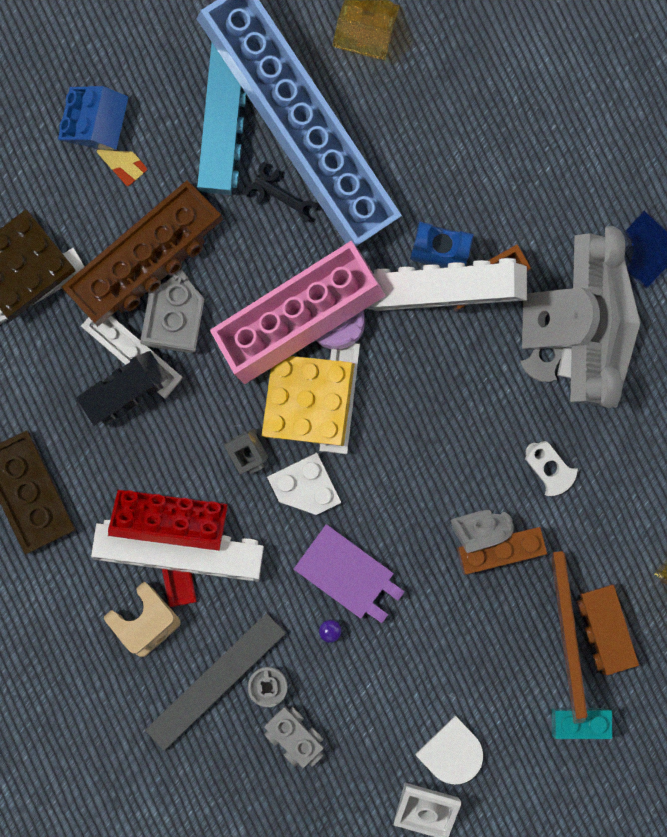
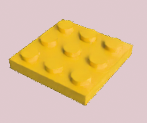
[262,356,355,446]

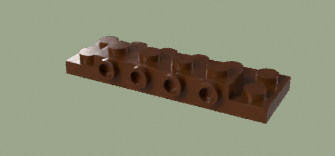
[61,180,224,327]

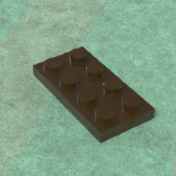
[0,430,76,555]

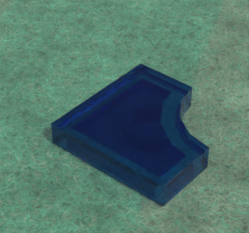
[625,211,667,289]

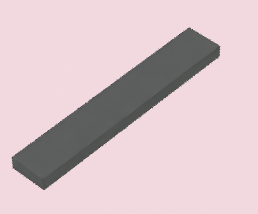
[145,613,285,750]

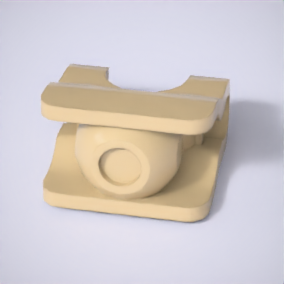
[104,582,180,657]

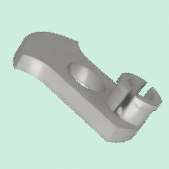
[520,347,563,382]

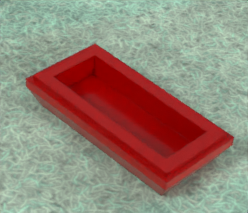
[162,569,197,607]

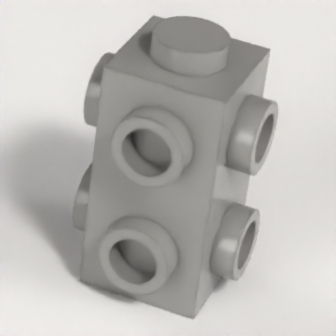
[264,706,324,768]

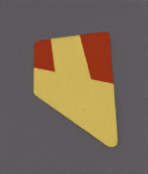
[97,150,147,186]

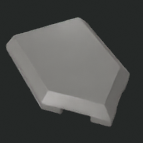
[140,269,204,353]

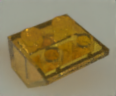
[332,0,400,60]

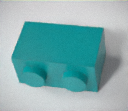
[552,708,612,739]

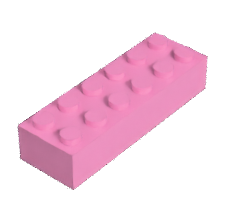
[210,241,386,384]

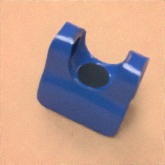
[410,221,474,268]

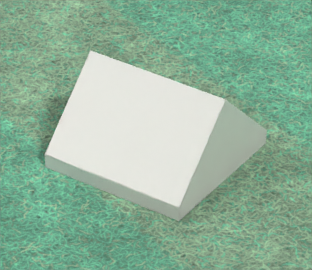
[393,783,461,837]

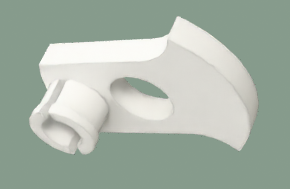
[525,441,578,496]

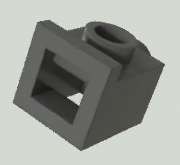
[224,427,269,474]

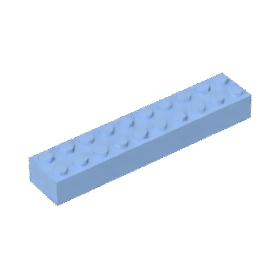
[197,0,402,246]

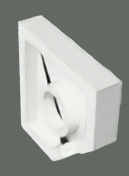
[267,453,341,515]

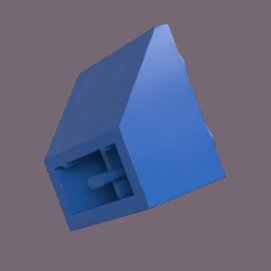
[58,86,128,150]

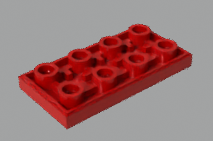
[108,490,228,551]

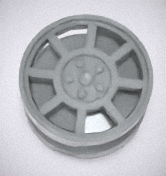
[248,667,288,707]

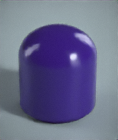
[319,619,342,643]

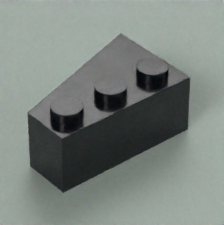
[76,351,168,426]

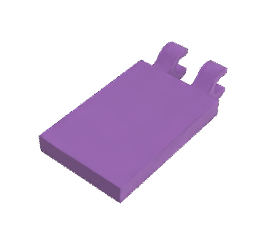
[294,524,404,623]

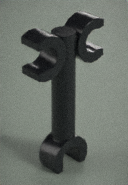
[244,162,318,223]

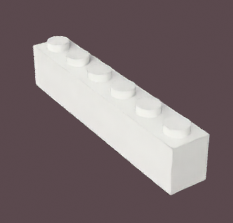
[366,258,527,311]
[91,520,264,582]

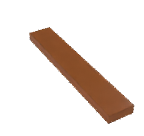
[551,551,587,724]

